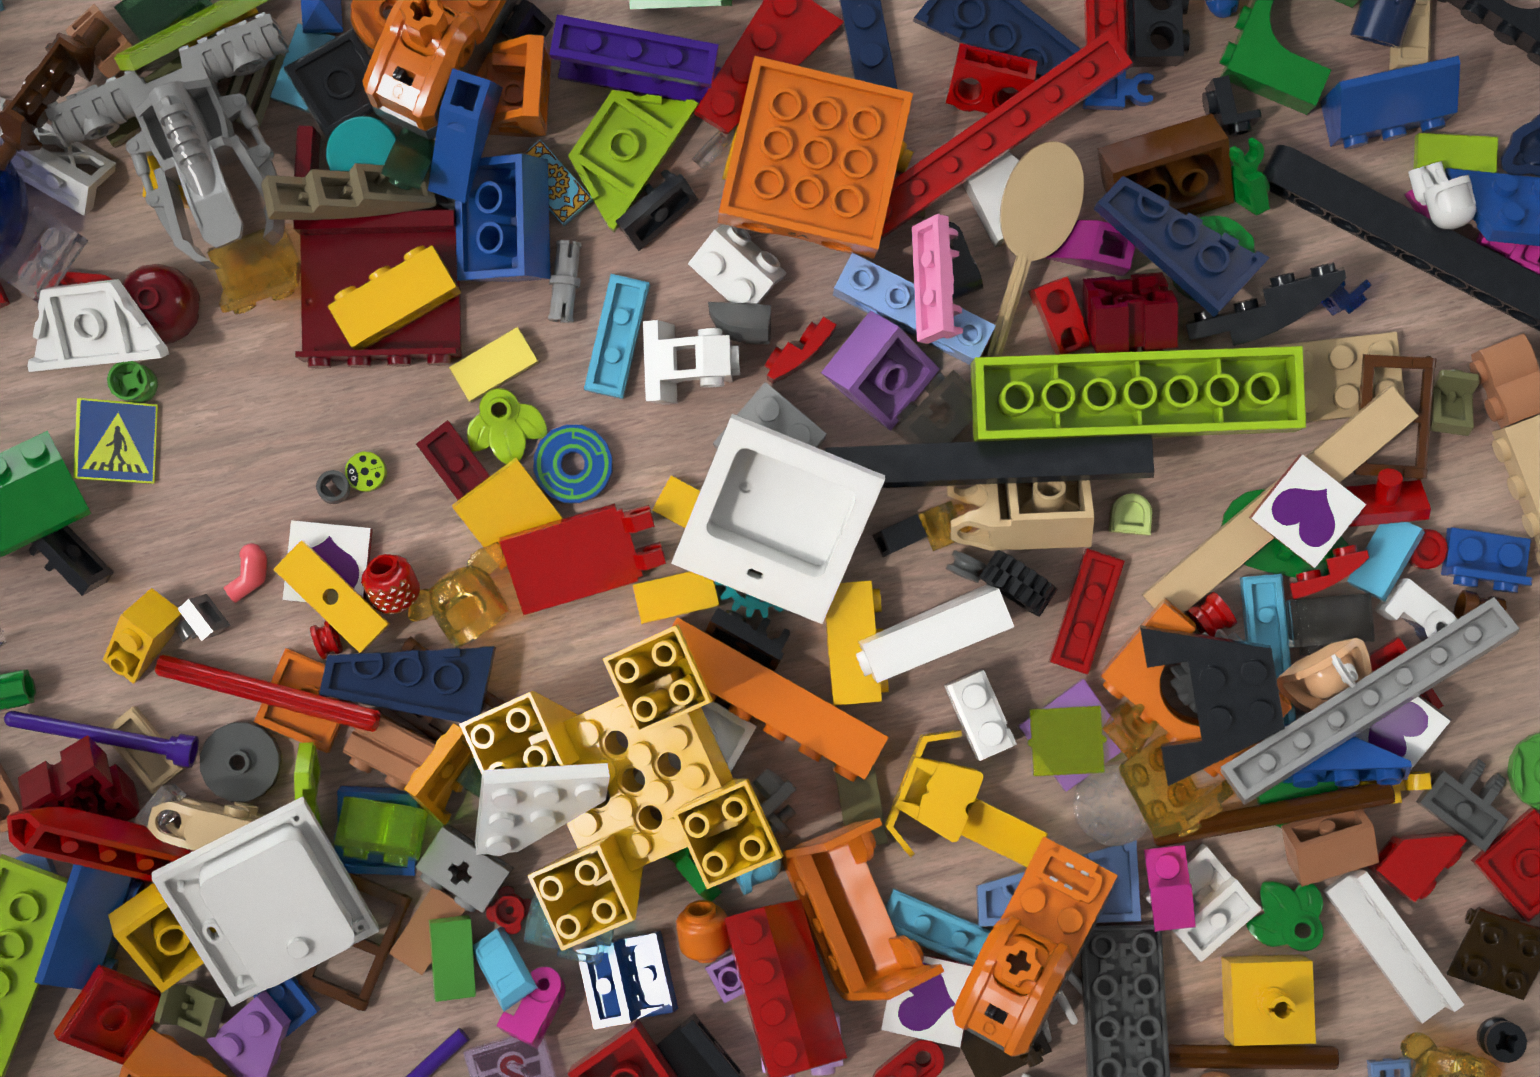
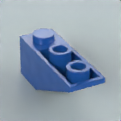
[428,68,503,203]
[1283,724,1412,788]

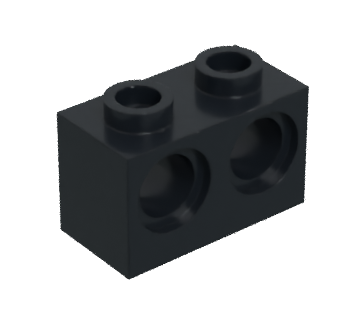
[1128,0,1190,67]

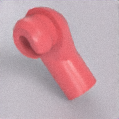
[224,543,267,603]

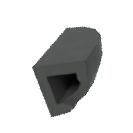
[708,302,771,344]

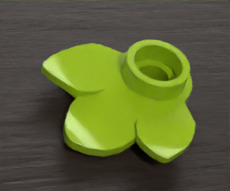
[467,388,547,464]

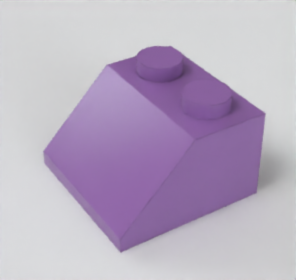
[821,310,940,431]

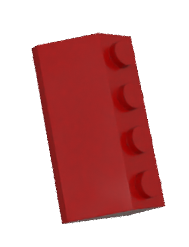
[724,899,847,1077]

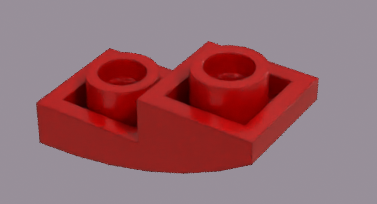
[764,316,837,384]
[1289,544,1369,599]

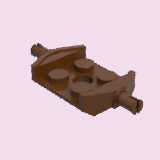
[0,18,109,171]

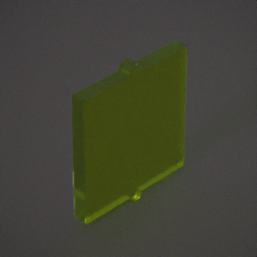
[1027,706,1107,776]

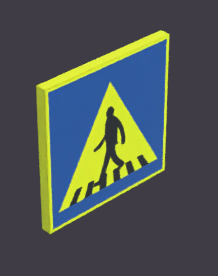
[73,398,158,484]

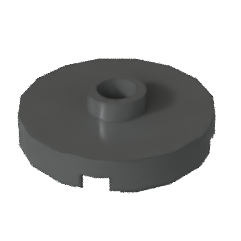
[200,722,282,802]

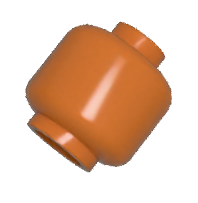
[676,900,730,963]

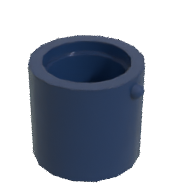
[1350,0,1416,49]

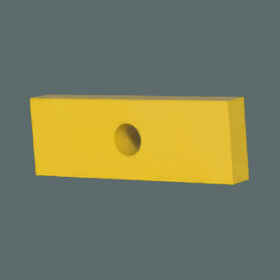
[273,540,390,653]

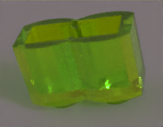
[334,796,429,867]

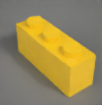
[328,245,462,350]
[825,580,889,705]

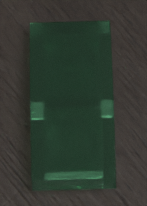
[381,127,435,190]

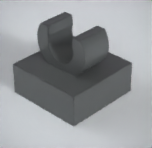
[174,594,230,642]

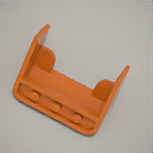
[782,817,944,1001]

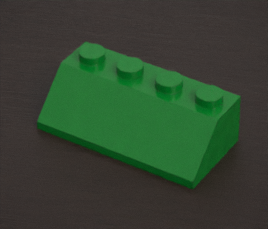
[0,431,92,558]

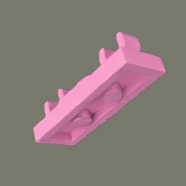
[912,214,963,344]

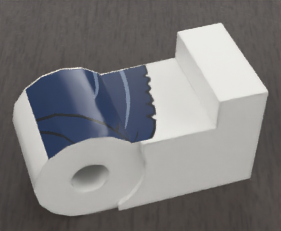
[1374,578,1458,641]

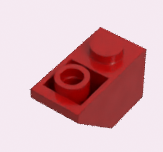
[1367,832,1467,902]

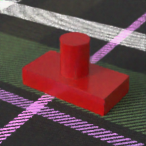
[1345,468,1431,527]

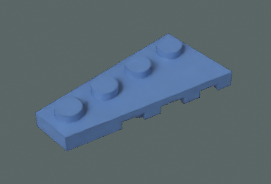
[976,840,1141,927]

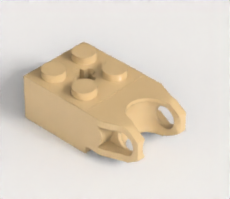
[947,480,1094,551]
[147,798,267,851]

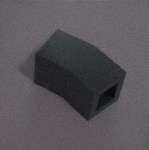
[872,514,928,557]

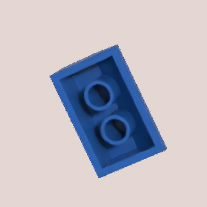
[1320,56,1461,150]
[455,153,551,282]
[34,864,145,990]

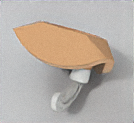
[1276,638,1372,713]

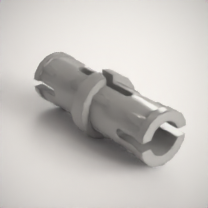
[548,240,582,323]

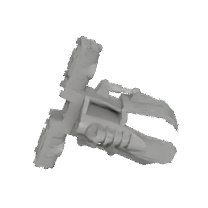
[45,12,289,270]

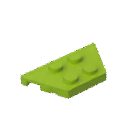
[568,90,699,232]

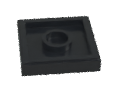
[284,28,374,139]

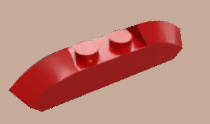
[7,807,194,882]

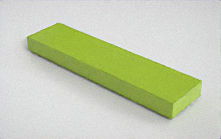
[114,0,269,71]

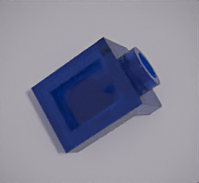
[1307,264,1372,316]

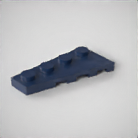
[913,0,1080,79]
[1093,176,1270,317]
[319,646,496,723]

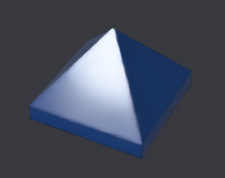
[301,0,343,33]

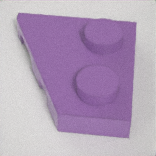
[207,990,291,1077]

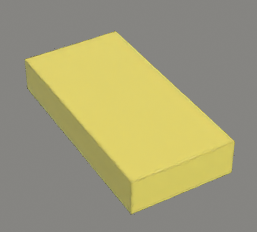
[449,327,539,403]

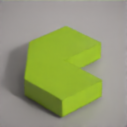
[294,742,323,829]

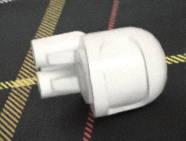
[1408,161,1476,229]

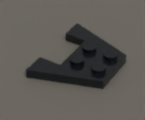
[1140,625,1285,786]

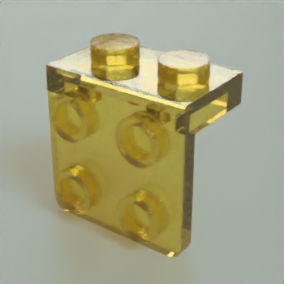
[207,226,301,314]
[1119,734,1234,839]

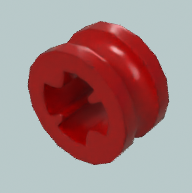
[310,621,343,660]

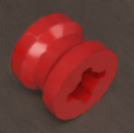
[1187,592,1237,637]

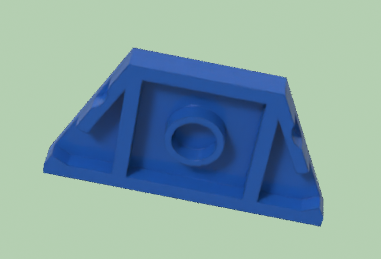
[1445,168,1540,246]

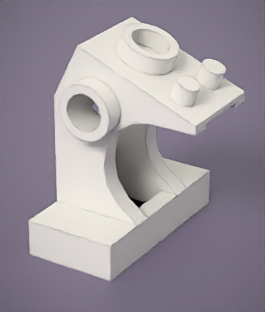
[643,320,740,405]

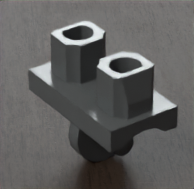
[752,768,796,838]

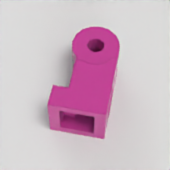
[496,967,566,1049]

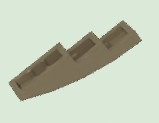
[261,163,437,220]

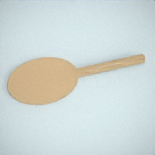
[985,141,1084,357]

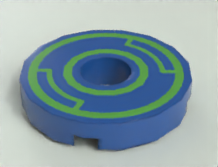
[533,425,613,504]

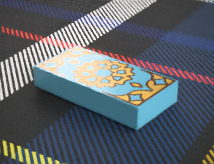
[524,140,593,226]

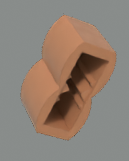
[1469,333,1540,428]

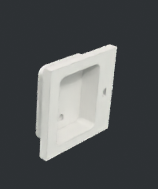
[671,414,885,624]
[152,796,379,1007]

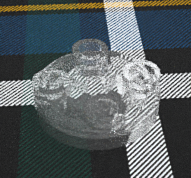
[1073,764,1155,846]

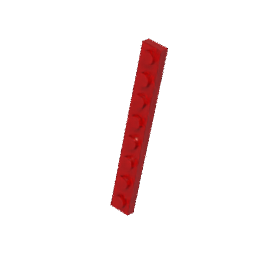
[880,29,1133,240]

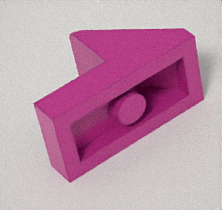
[1144,845,1196,932]

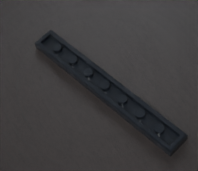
[825,435,1154,488]

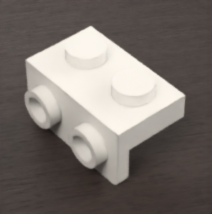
[688,224,786,304]

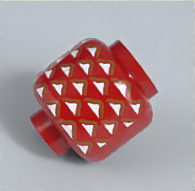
[361,554,420,614]

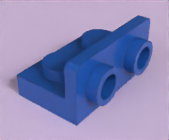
[1441,527,1533,593]

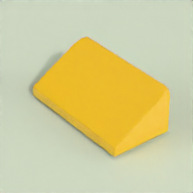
[961,798,1048,867]

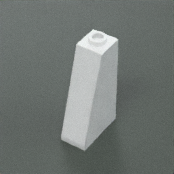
[856,584,1014,683]

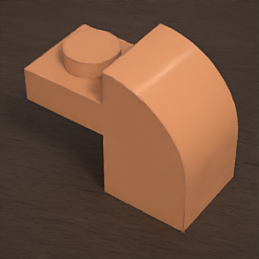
[65,4,133,79]

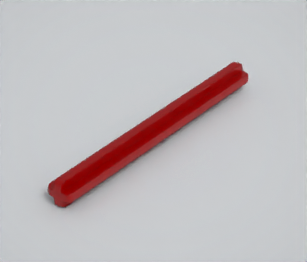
[155,655,381,732]

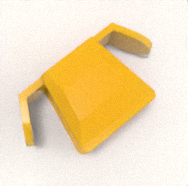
[885,730,984,858]

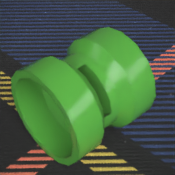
[107,361,158,403]

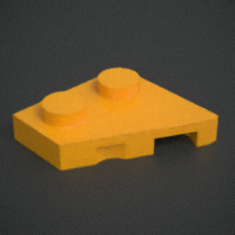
[404,723,475,825]

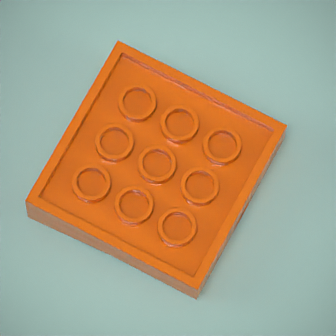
[717,56,913,259]

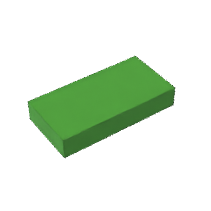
[429,915,476,1002]

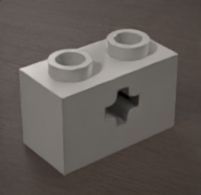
[415,824,514,913]

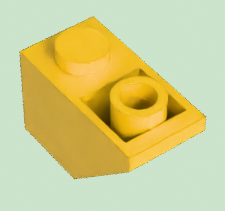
[103,588,182,684]

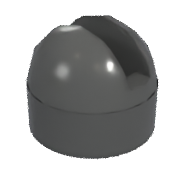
[316,470,350,504]

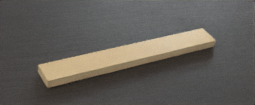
[1142,386,1419,613]

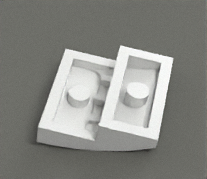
[1142,843,1262,962]

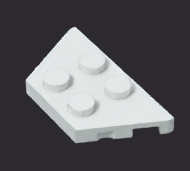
[27,279,169,372]

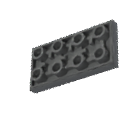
[1081,925,1170,1077]

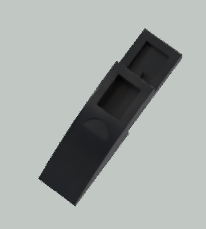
[1186,262,1346,346]

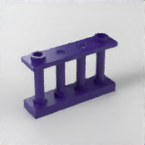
[549,14,721,103]

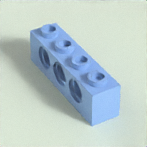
[833,252,996,365]

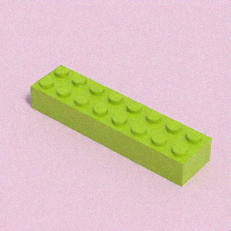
[970,346,1306,442]

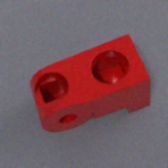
[1028,276,1090,355]

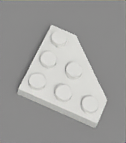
[475,763,610,856]

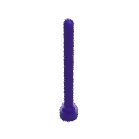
[4,711,199,768]

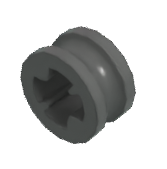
[946,550,986,583]

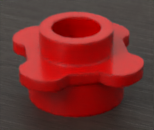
[486,886,534,934]

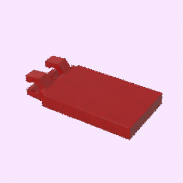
[499,503,666,616]

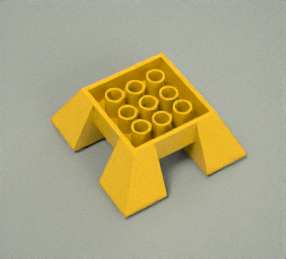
[459,624,783,951]

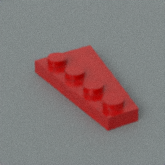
[693,0,844,135]

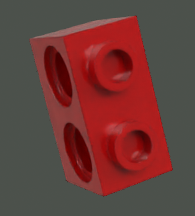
[945,43,1038,113]

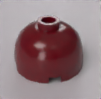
[122,264,200,344]

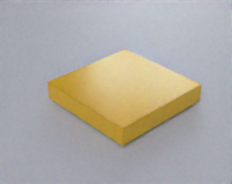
[452,457,563,570]

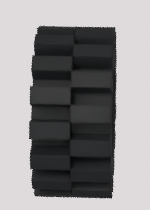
[979,550,1058,617]

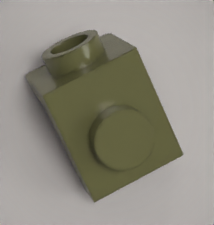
[1430,369,1480,436]
[154,983,227,1038]

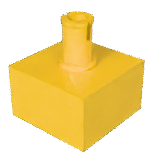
[1221,954,1316,1046]

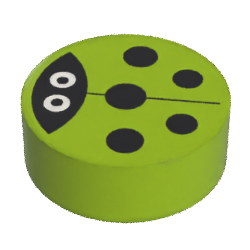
[345,452,387,492]

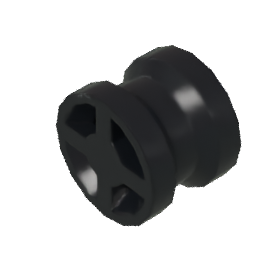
[1477,1017,1527,1063]

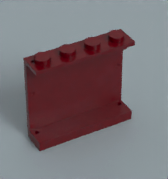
[293,210,462,369]

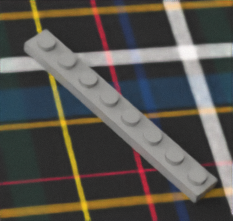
[1220,597,1520,805]

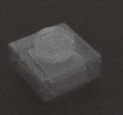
[135,784,187,827]

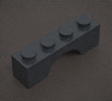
[1437,0,1540,66]

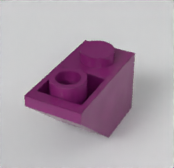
[1046,220,1135,277]

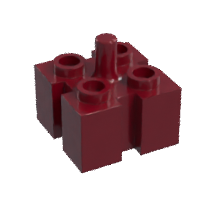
[1083,272,1178,353]
[18,735,141,821]

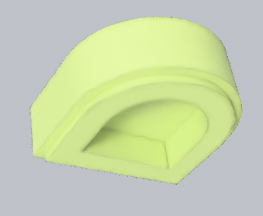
[1109,493,1152,536]

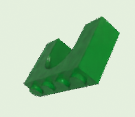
[1219,0,1359,115]

